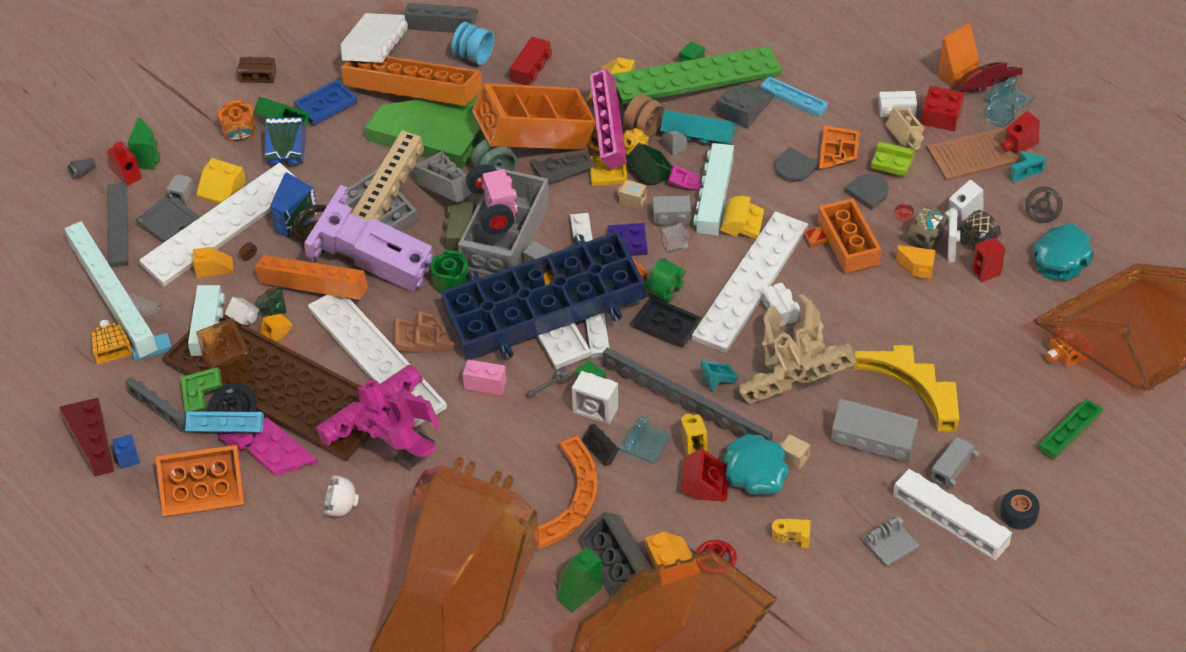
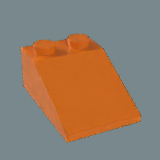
[938,23,979,88]

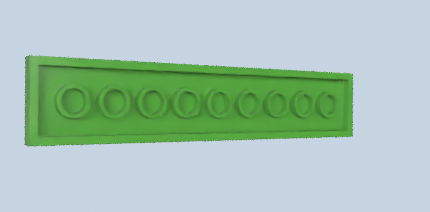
[611,46,783,104]

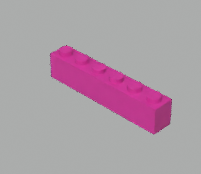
[590,68,627,170]

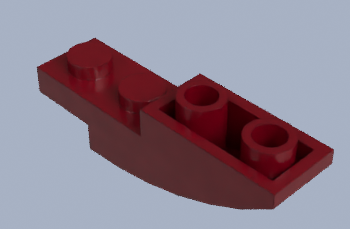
[953,62,1023,93]

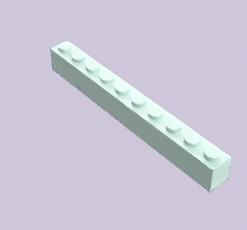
[64,221,157,358]

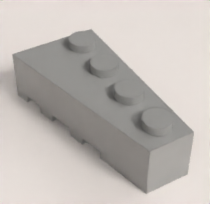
[413,151,471,202]

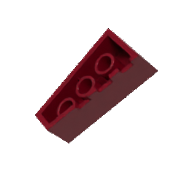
[59,398,114,477]

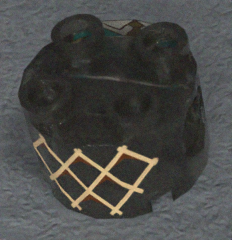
[958,210,1001,252]

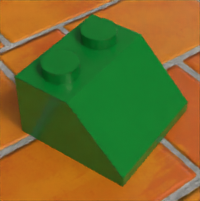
[127,118,161,170]

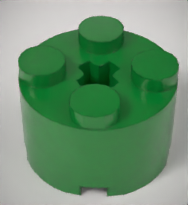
[430,250,469,291]
[645,258,686,303]

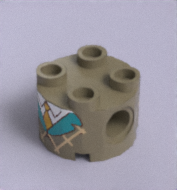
[907,206,948,250]

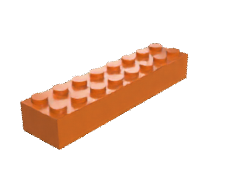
[341,56,482,106]

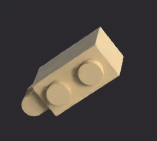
[886,107,924,150]

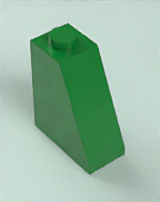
[254,96,310,128]

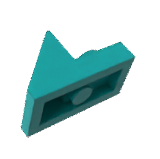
[1009,151,1046,183]
[700,360,738,392]

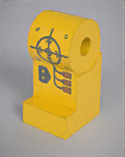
[772,519,811,548]

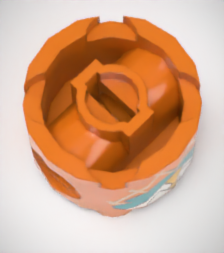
[218,100,256,141]

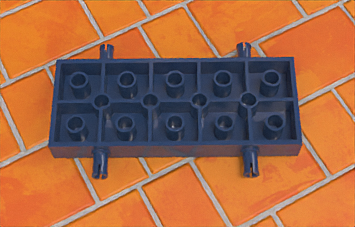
[440,231,647,360]

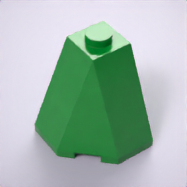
[557,547,602,613]

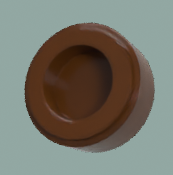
[239,242,257,261]

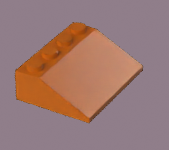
[156,445,244,517]

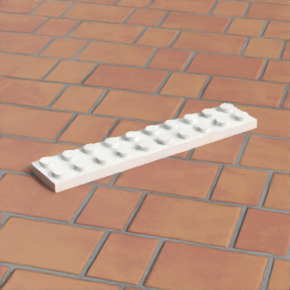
[139,163,297,287]
[692,212,808,353]
[308,295,447,427]

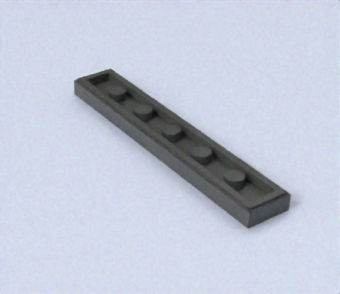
[108,182,129,267]

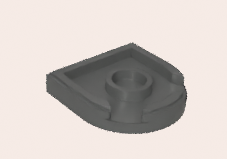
[776,147,819,182]
[844,174,889,210]

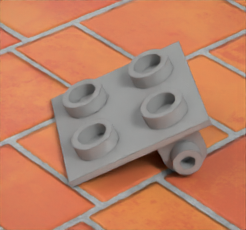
[861,516,920,566]

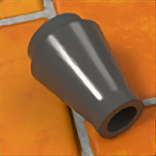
[67,158,96,178]

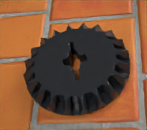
[207,383,258,412]

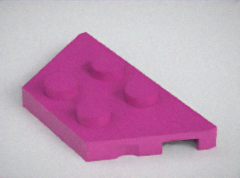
[248,417,318,476]

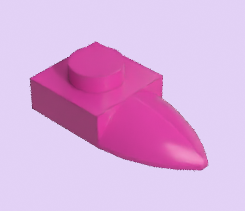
[667,165,704,190]
[218,433,254,450]

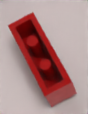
[509,36,552,86]

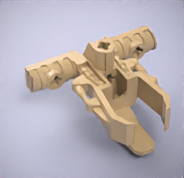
[739,294,856,405]

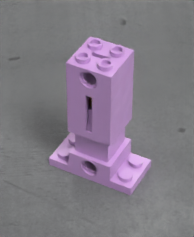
[304,185,434,293]

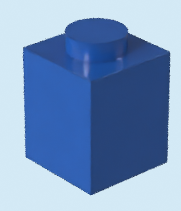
[112,434,140,469]

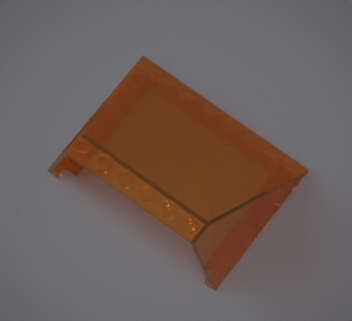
[1033,263,1186,391]

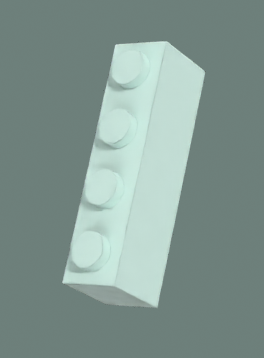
[188,285,225,356]

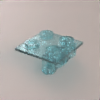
[983,77,1033,116]
[619,416,672,464]

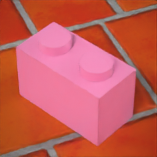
[463,360,507,395]

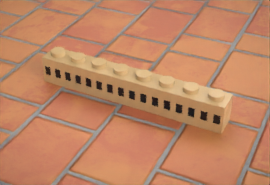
[336,130,424,260]

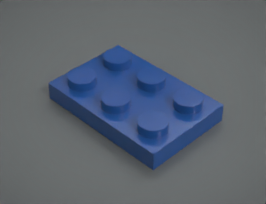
[294,79,357,126]

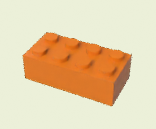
[818,198,882,273]

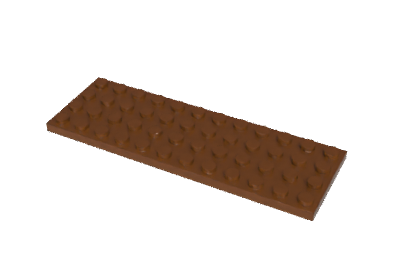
[162,314,370,461]

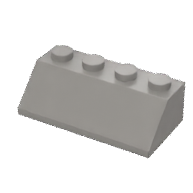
[831,398,918,462]

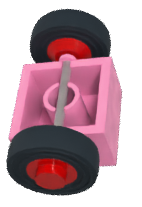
[466,164,518,235]

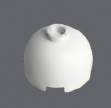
[324,475,359,517]

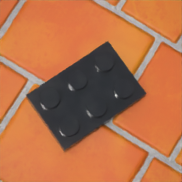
[633,296,702,347]

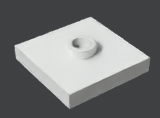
[948,209,960,262]

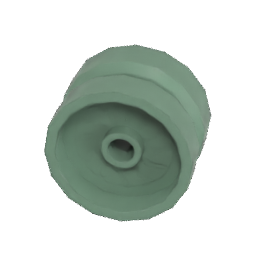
[471,139,518,171]

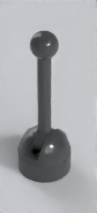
[527,366,571,398]

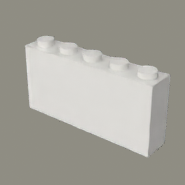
[341,13,408,62]

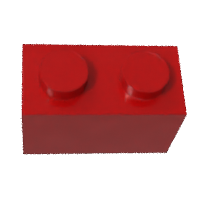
[972,237,1006,282]

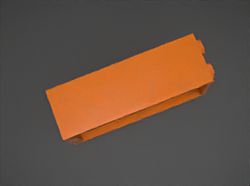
[472,83,596,150]

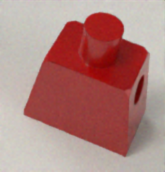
[1000,111,1040,154]
[107,141,142,186]

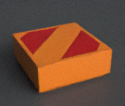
[804,226,828,248]

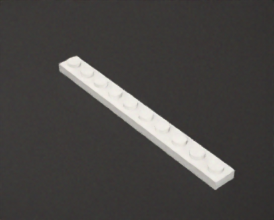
[570,213,609,358]

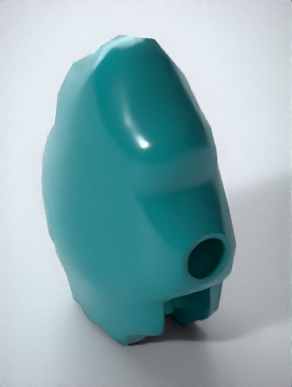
[1033,223,1094,281]
[724,434,789,495]

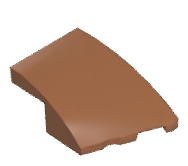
[393,311,454,353]

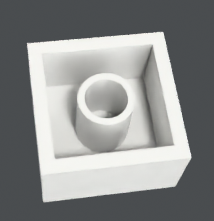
[572,371,618,425]

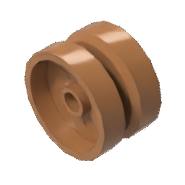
[623,94,666,139]

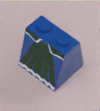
[265,117,306,167]
[270,172,318,238]

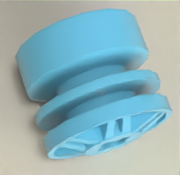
[451,22,495,65]

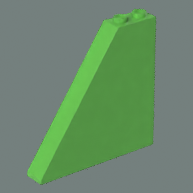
[365,94,485,169]

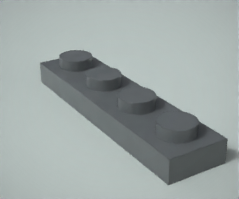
[125,377,186,432]

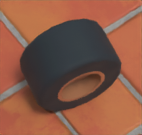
[1001,489,1040,529]

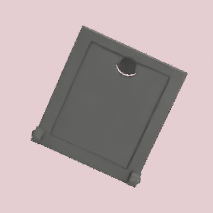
[136,193,200,242]

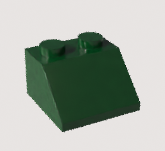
[626,142,673,185]

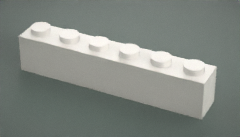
[893,469,1012,561]

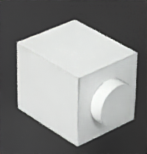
[225,297,260,326]

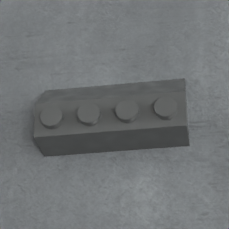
[404,3,478,33]
[578,511,657,602]

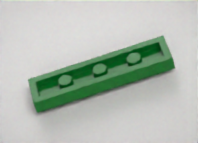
[1038,398,1103,460]

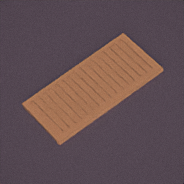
[927,126,1035,181]

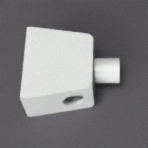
[943,180,984,224]

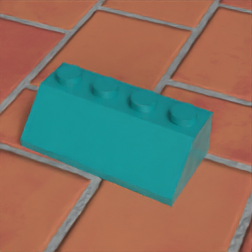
[660,110,739,145]

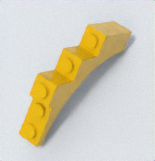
[853,345,959,432]

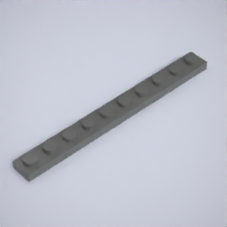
[603,347,773,441]

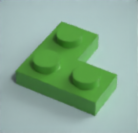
[181,367,222,413]

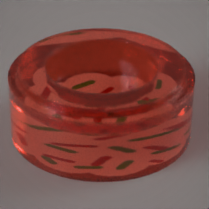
[895,204,914,221]

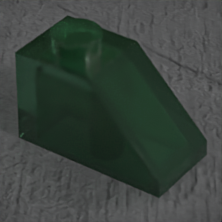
[255,285,287,317]

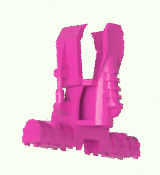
[316,364,439,457]

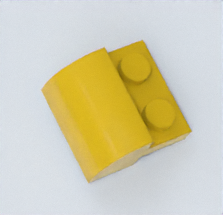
[720,196,764,240]

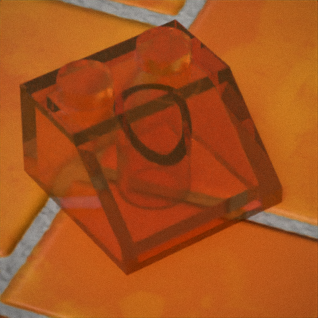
[196,317,249,369]

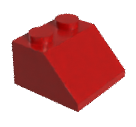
[681,448,728,502]

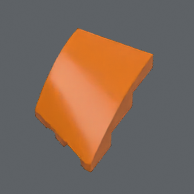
[818,125,860,169]

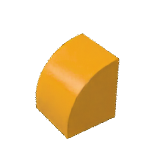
[259,314,293,342]

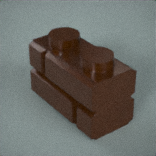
[237,57,277,83]

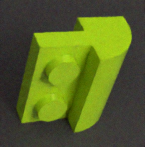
[871,141,915,177]

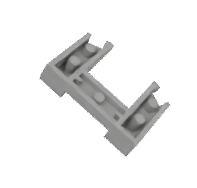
[347,168,420,230]

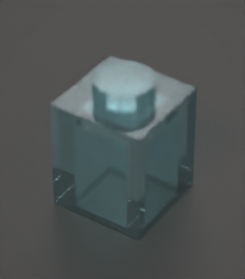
[986,98,1015,128]

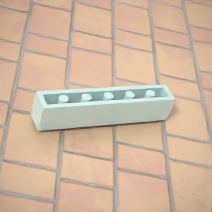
[693,143,734,235]

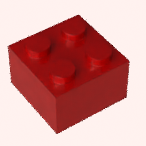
[921,86,965,131]

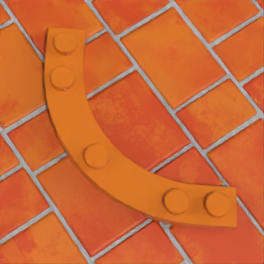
[528,435,598,550]

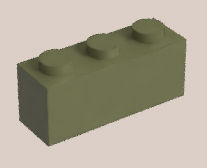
[443,198,476,251]

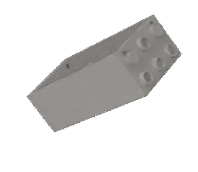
[458,168,550,276]

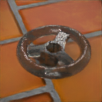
[1025,186,1063,223]

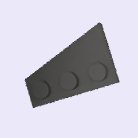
[531,151,594,184]

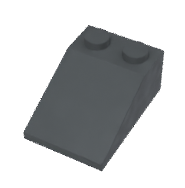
[717,83,774,129]

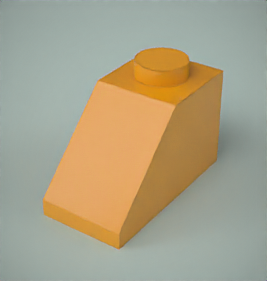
[896,245,935,279]
[193,247,234,278]

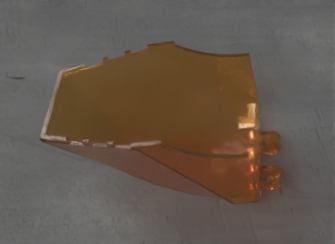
[369,457,539,652]
[570,550,777,652]

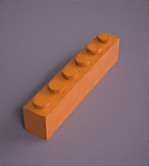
[255,255,368,300]

